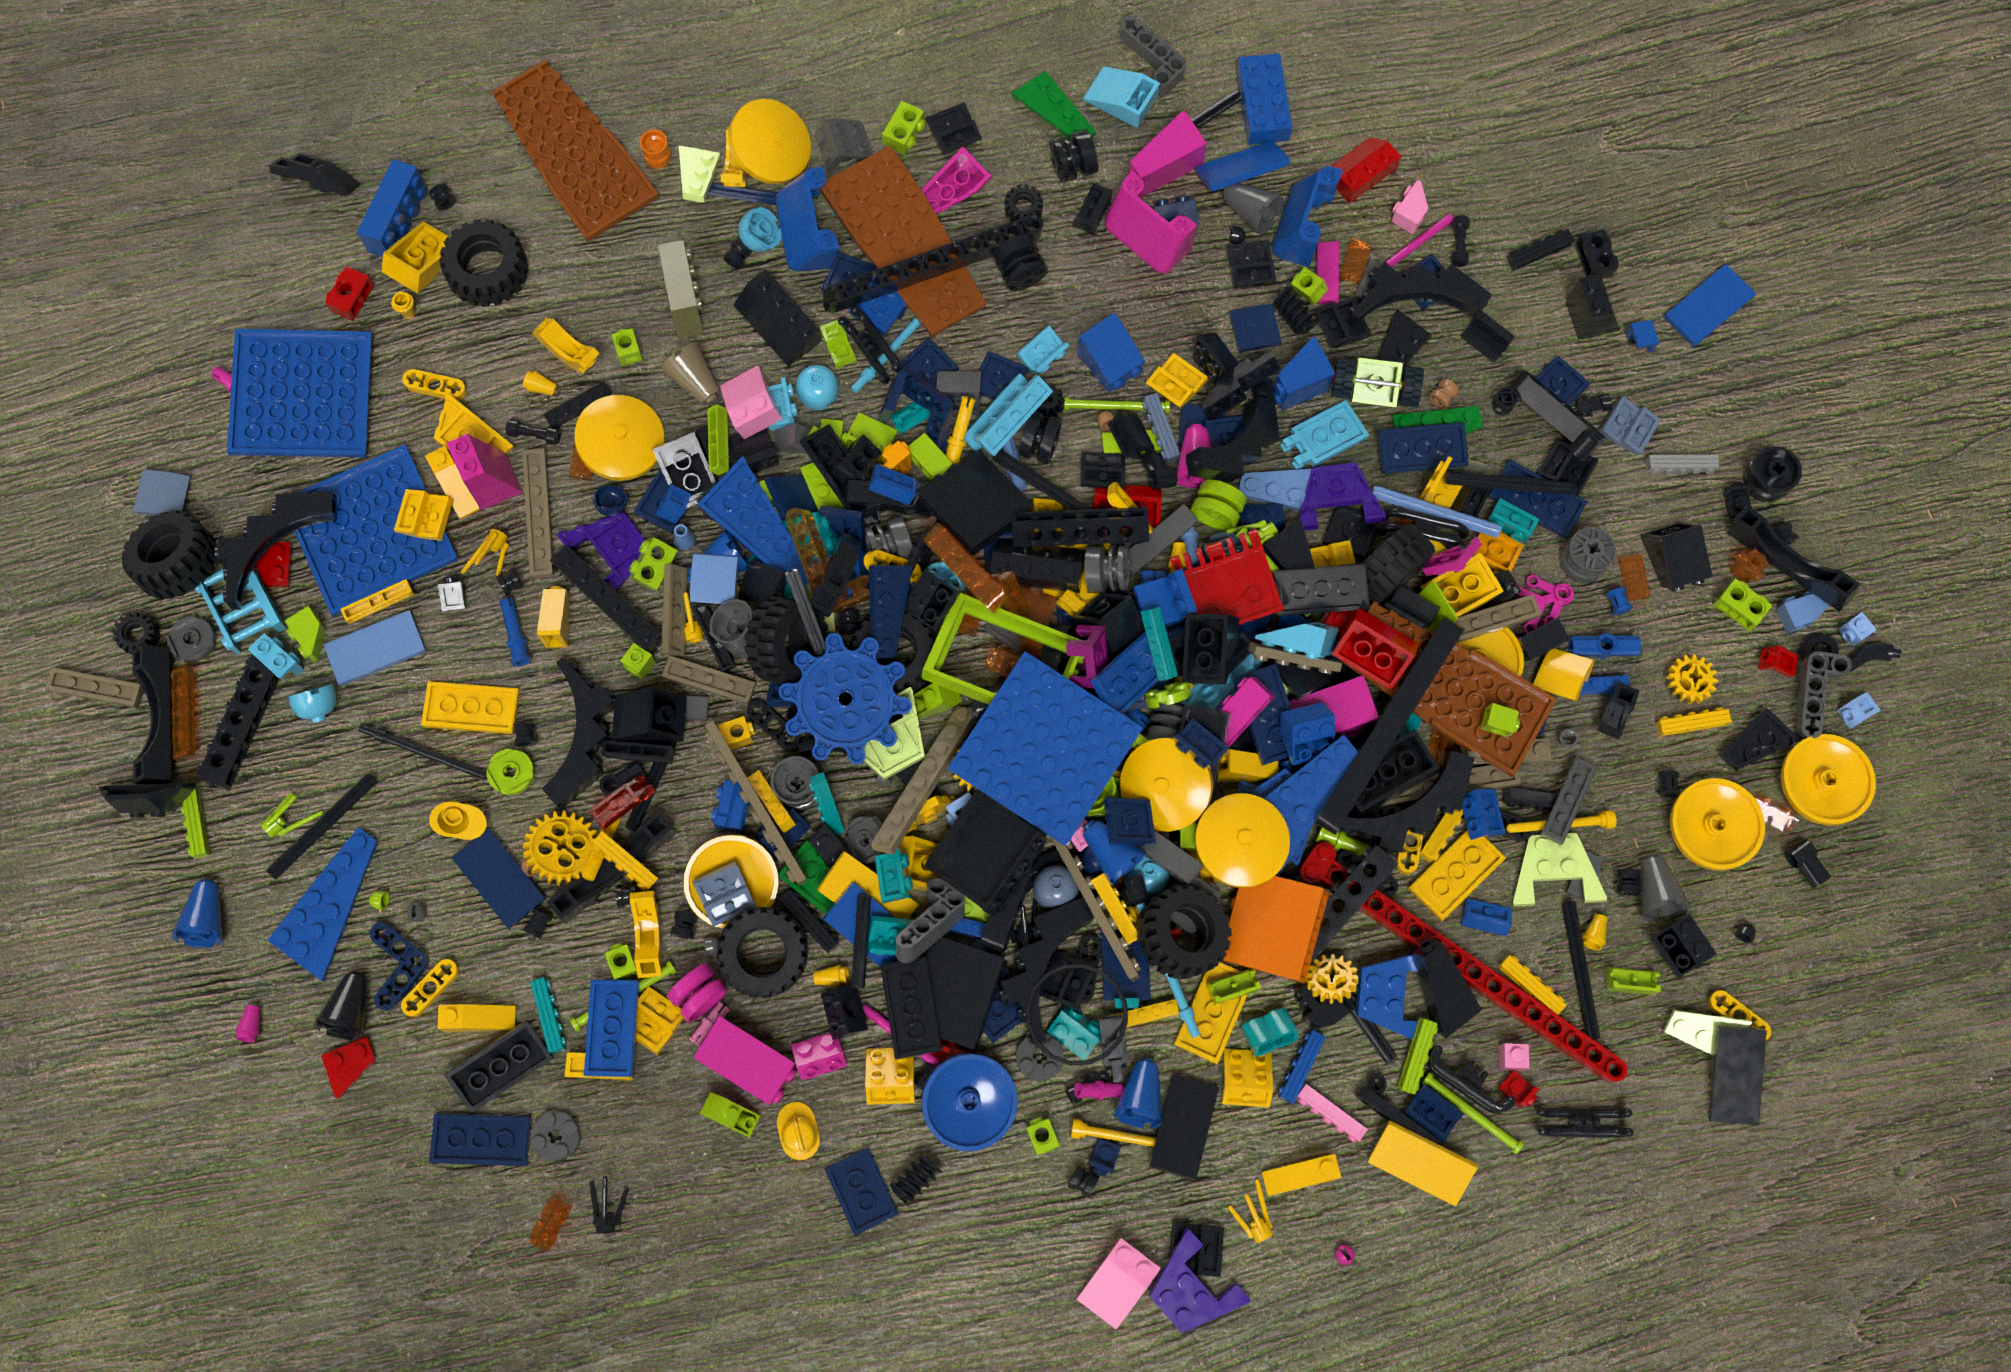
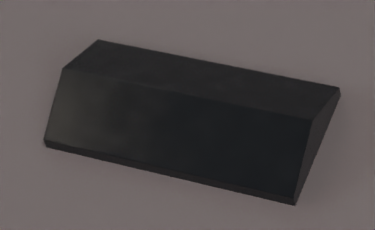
[799,424,868,511]
[444,1020,553,1113]

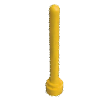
[1506,810,1616,833]
[1070,1118,1156,1147]

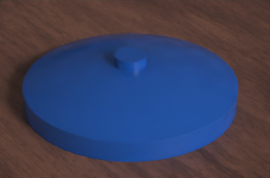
[921,1053,1017,1151]

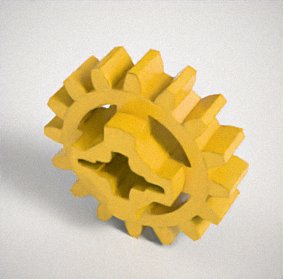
[1666,654,1718,704]
[1306,954,1358,1004]

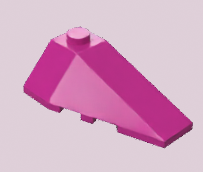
[921,147,992,214]

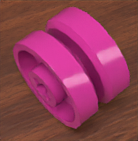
[666,963,729,1023]

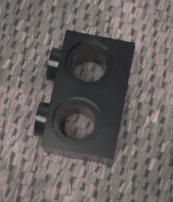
[1575,229,1619,279]
[832,434,882,484]

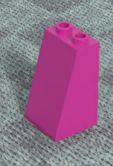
[1128,110,1207,198]
[446,434,523,510]
[1289,675,1379,739]
[693,1016,797,1107]

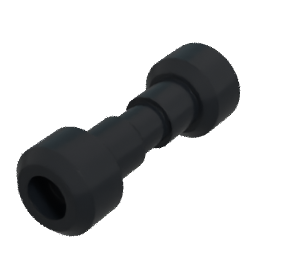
[1451,215,1470,267]
[505,419,561,445]

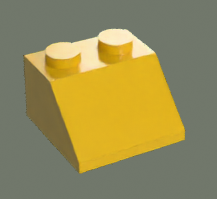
[899,836,942,891]

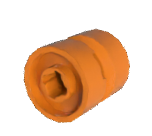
[640,129,671,169]

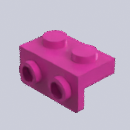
[791,1032,847,1080]

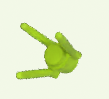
[1226,520,1278,546]
[260,793,324,838]

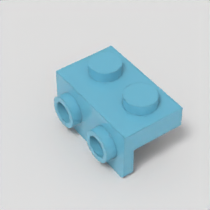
[1016,326,1069,374]
[768,377,798,430]
[248,633,304,679]

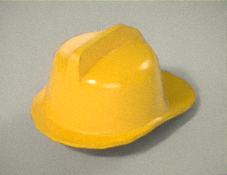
[429,801,487,840]
[777,1102,820,1160]

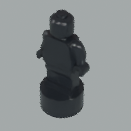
[1571,393,1612,417]
[1065,1072,1110,1105]

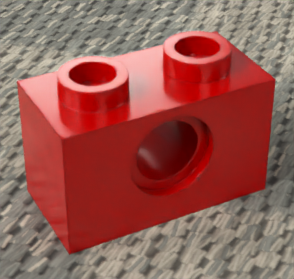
[325,266,375,322]

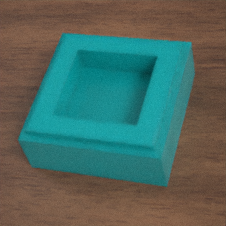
[1113,998,1139,1011]

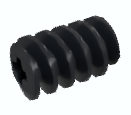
[1273,287,1319,335]
[890,1154,943,1208]

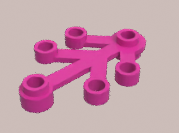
[1516,575,1574,635]

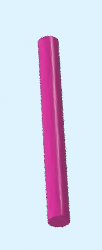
[1385,214,1453,268]
[863,1004,941,1068]

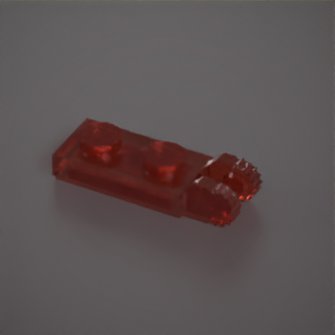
[588,775,654,830]

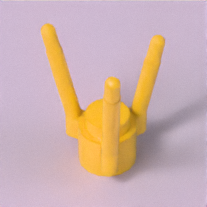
[461,529,509,576]
[683,592,708,643]
[1228,1179,1273,1243]

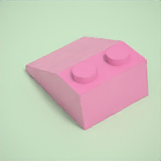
[720,366,783,439]
[1077,1238,1161,1329]

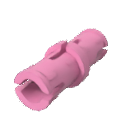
[688,1001,731,1047]

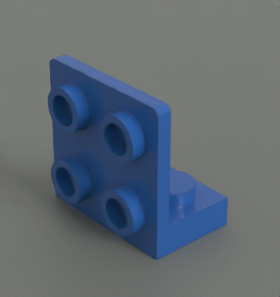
[1133,569,1198,625]

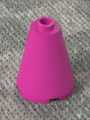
[1176,424,1212,488]

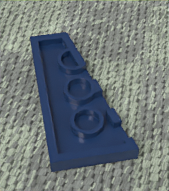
[869,565,913,658]

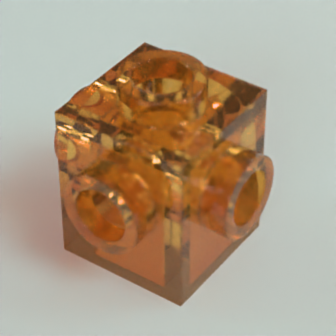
[1730,548,1770,584]

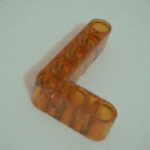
[786,508,870,613]
[922,522,1011,614]

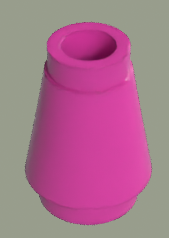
[235,1005,261,1042]

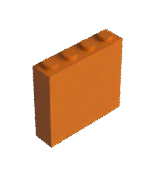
[1223,876,1330,984]

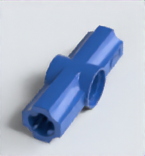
[1568,633,1641,659]

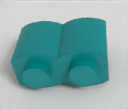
[1242,1008,1298,1057]

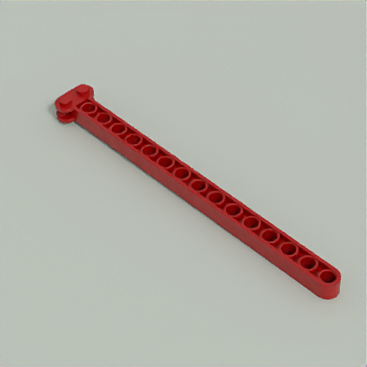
[1299,842,1628,1083]

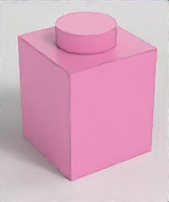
[1498,1043,1529,1071]

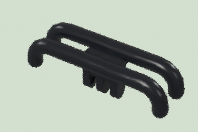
[838,306,903,384]
[1378,507,1469,548]
[1427,1045,1516,1114]
[1536,1107,1634,1138]

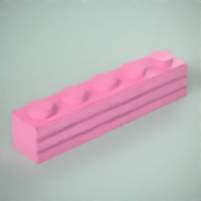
[1297,1084,1368,1143]

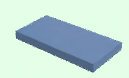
[323,610,427,687]

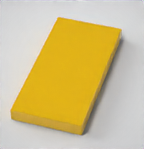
[421,681,520,735]
[1408,830,1506,922]
[816,851,919,919]
[1174,962,1247,1065]
[1368,1120,1478,1206]

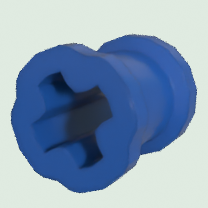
[1606,587,1633,615]

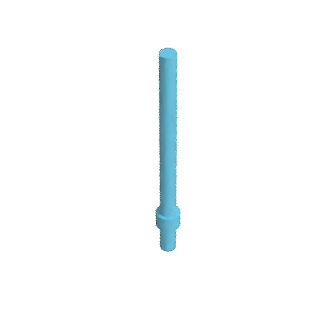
[850,317,920,394]
[1137,902,1201,1038]

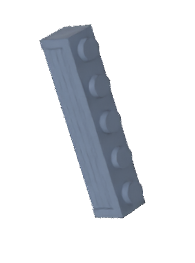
[1142,393,1180,463]

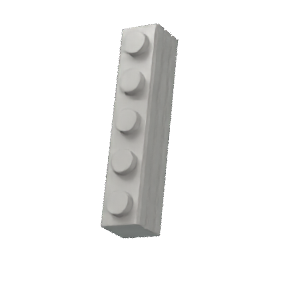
[1646,455,1719,474]

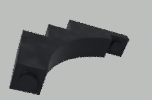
[1186,378,1280,483]

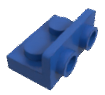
[1462,789,1506,840]

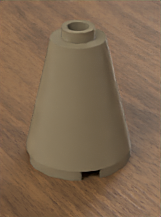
[661,342,719,405]

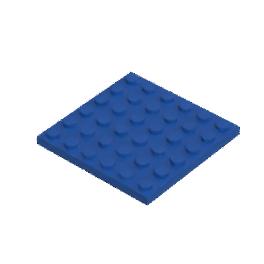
[227,329,373,458]
[295,445,459,617]
[947,652,1143,847]

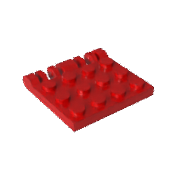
[1170,528,1284,625]

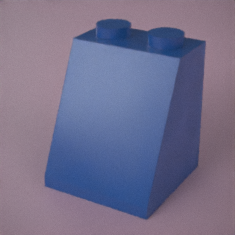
[1077,312,1145,393]
[1273,337,1335,411]

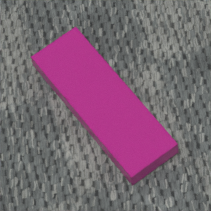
[1317,241,1340,305]

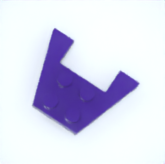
[1300,462,1386,531]
[556,512,644,592]
[1148,1227,1251,1334]

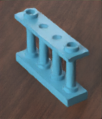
[965,373,1053,456]
[195,568,287,655]

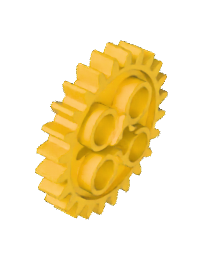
[523,811,597,886]

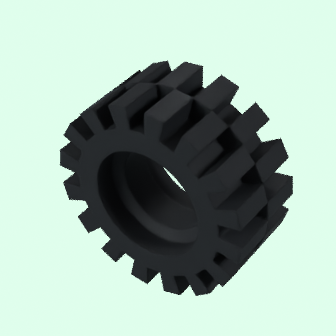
[1004,184,1043,222]
[112,612,160,655]

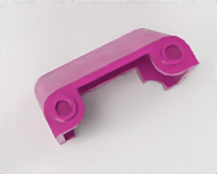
[1105,171,1197,273]

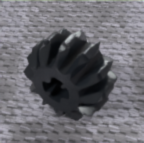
[1036,385,1065,421]

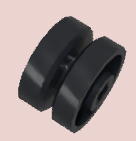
[1019,411,1063,464]
[1743,446,1802,503]

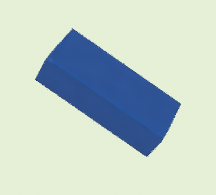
[869,464,917,505]
[1461,898,1512,936]

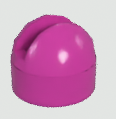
[1334,1245,1355,1265]

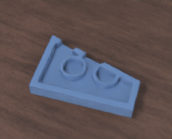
[1239,469,1311,512]

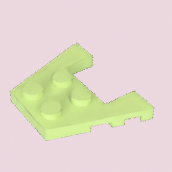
[864,687,925,780]
[1513,833,1607,907]

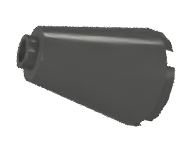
[1223,183,1284,235]
[1641,854,1691,922]

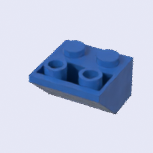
[1280,702,1335,765]

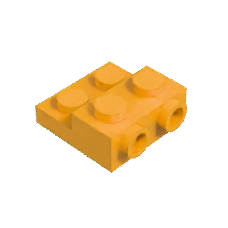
[871,441,912,477]
[1474,532,1524,575]

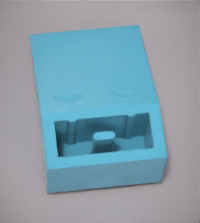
[1083,66,1160,129]
[1255,622,1339,659]

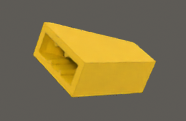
[537,586,570,648]
[1217,749,1279,784]

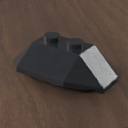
[99,783,196,818]

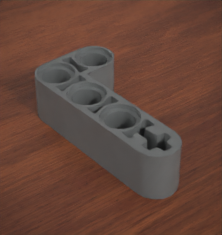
[1120,16,1186,96]
[1795,652,1852,741]
[1138,830,1203,885]
[896,878,965,963]

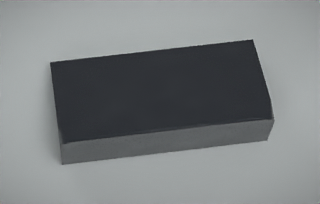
[1451,486,1492,517]

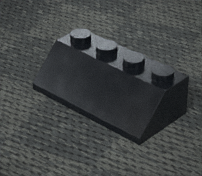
[733,270,822,367]
[989,539,1086,594]

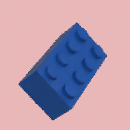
[1236,53,1293,145]
[357,159,427,257]

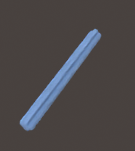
[1372,485,1502,538]

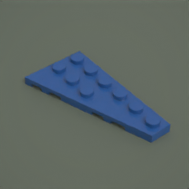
[698,456,814,588]
[1263,735,1358,877]
[268,827,379,982]

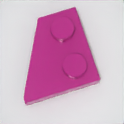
[1422,537,1482,576]

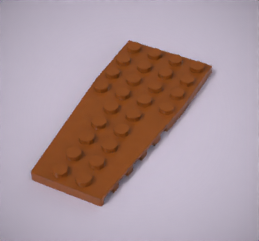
[492,60,659,242]
[819,145,986,337]
[1340,602,1557,777]

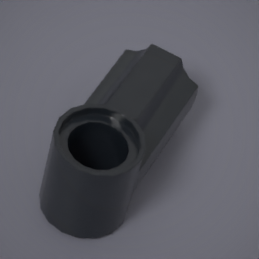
[1141,450,1178,490]
[599,760,646,800]
[1784,839,1831,888]
[1117,876,1149,906]

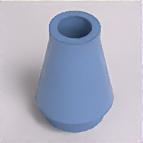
[673,524,695,550]

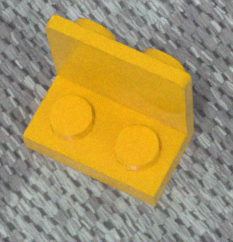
[1420,456,1462,508]
[865,1048,915,1105]
[1222,1048,1273,1107]

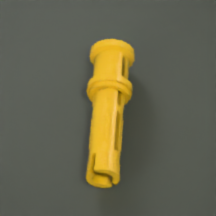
[945,396,976,465]

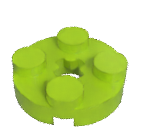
[1145,682,1192,708]
[487,749,535,796]

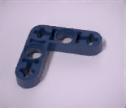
[902,376,954,452]
[369,923,429,1011]

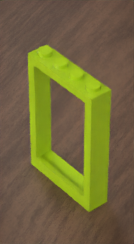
[922,593,1085,705]

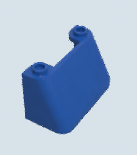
[1272,166,1343,267]
[776,167,839,272]

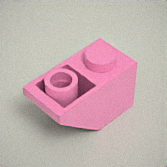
[1391,180,1428,234]

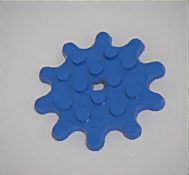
[779,633,912,765]

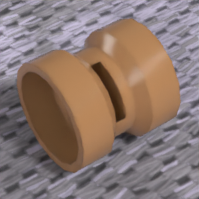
[1429,379,1460,410]

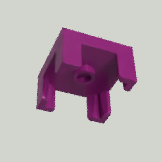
[1066,625,1108,688]

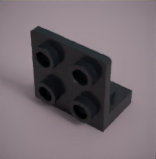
[728,428,779,473]

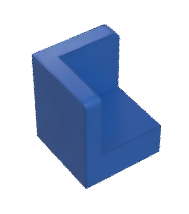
[1625,320,1659,352]
[655,484,691,523]

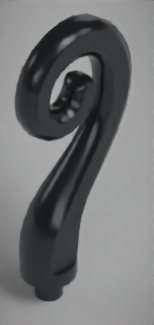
[1800,634,1901,673]

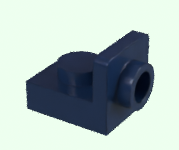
[1089,1138,1121,1177]

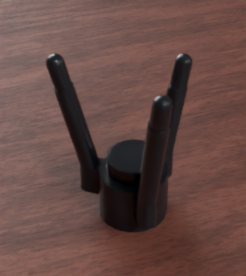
[1011,899,1037,949]
[589,1176,629,1232]

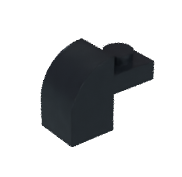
[1597,682,1639,739]
[1295,986,1350,1029]

